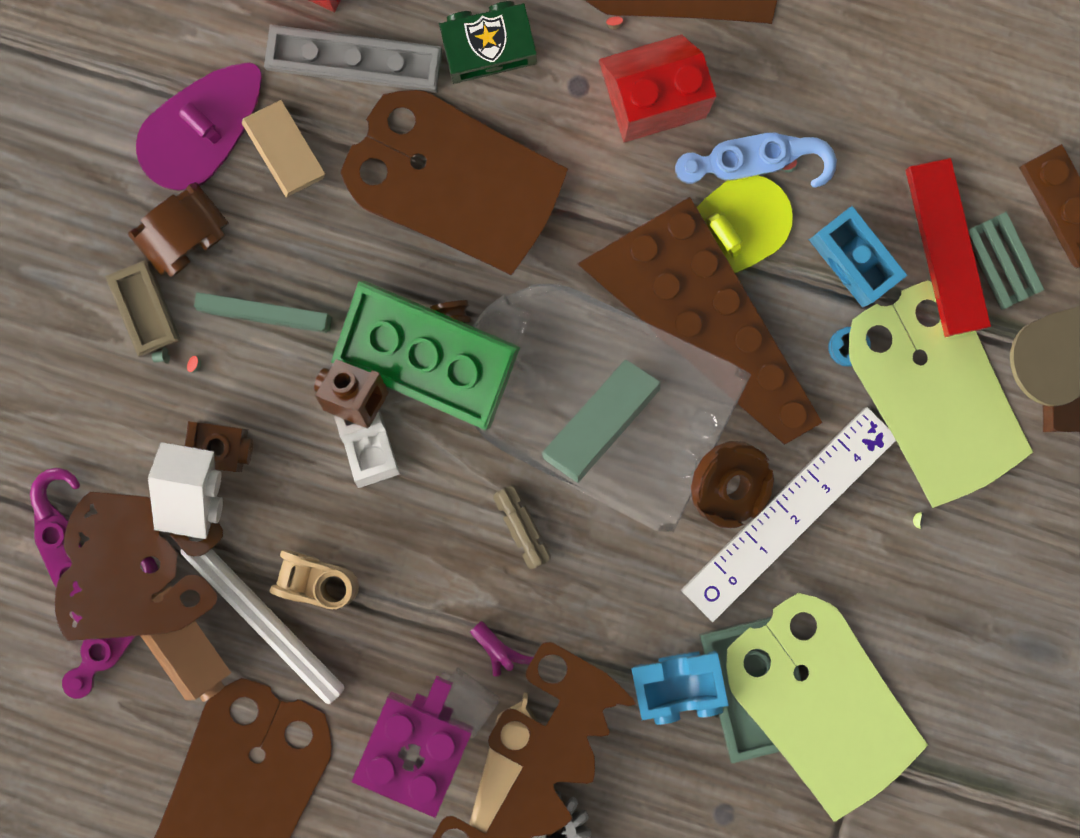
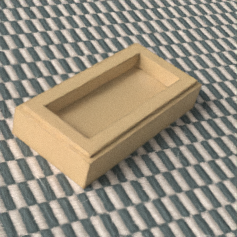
[242,100,325,197]

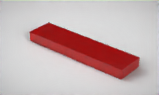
[905,158,991,337]

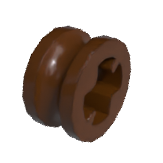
[430,300,472,324]

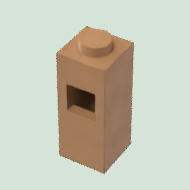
[141,586,231,702]

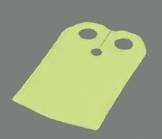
[849,281,1033,508]
[726,593,928,822]

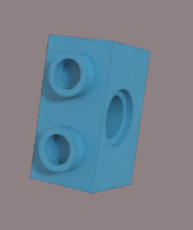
[809,206,907,308]

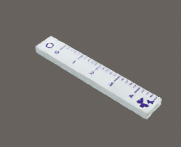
[681,407,896,622]

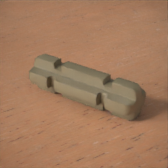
[493,485,551,569]

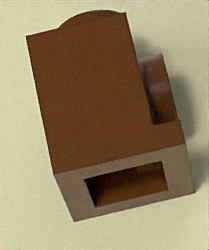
[314,359,389,429]
[185,421,253,472]

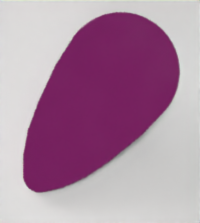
[136,63,262,191]

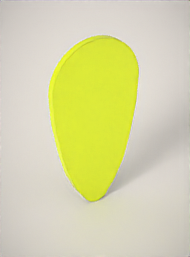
[697,175,793,273]

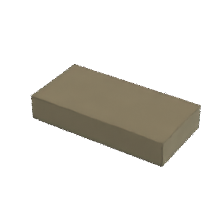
[105,260,181,357]

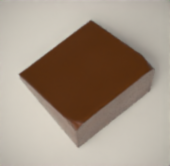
[1043,396,1080,432]

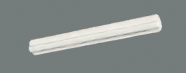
[180,537,345,704]

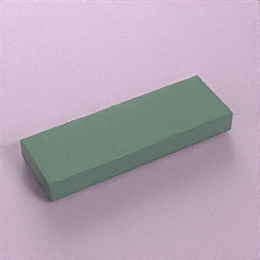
[194,292,332,333]
[542,359,660,483]

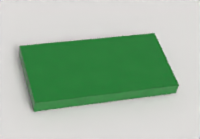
[331,281,520,430]

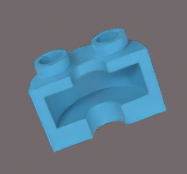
[631,651,729,725]

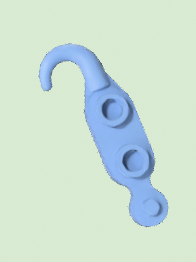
[675,133,837,188]

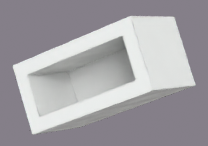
[148,442,223,539]

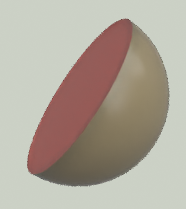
[606,16,623,30]

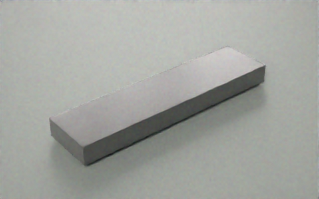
[264,24,442,93]

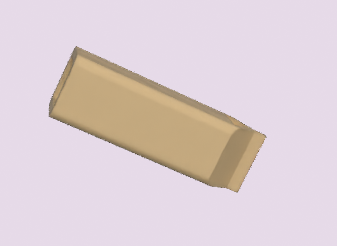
[469,692,537,833]

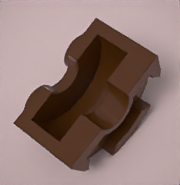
[128,182,229,278]

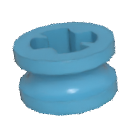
[828,327,871,366]

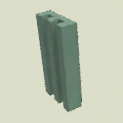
[968,212,1044,310]

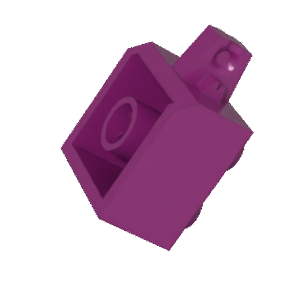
[351,676,473,818]

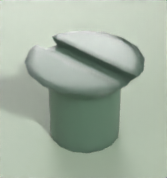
[152,347,170,364]

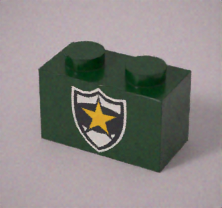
[439,1,537,84]

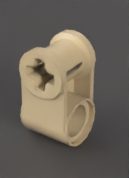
[269,549,359,610]

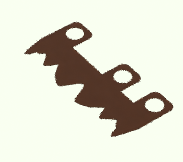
[432,642,636,838]

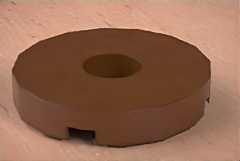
[691,441,774,528]

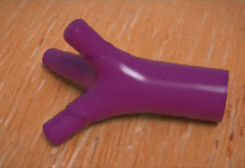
[470,621,533,677]

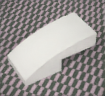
[334,410,400,488]

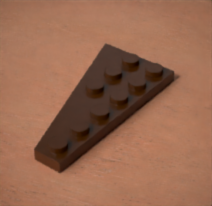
[577,197,823,445]

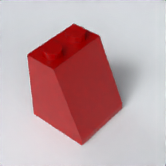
[599,34,717,143]

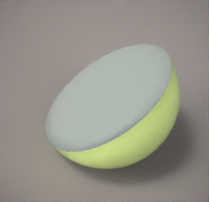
[913,512,924,529]

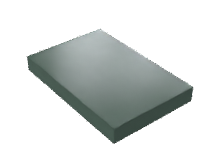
[699,616,801,763]

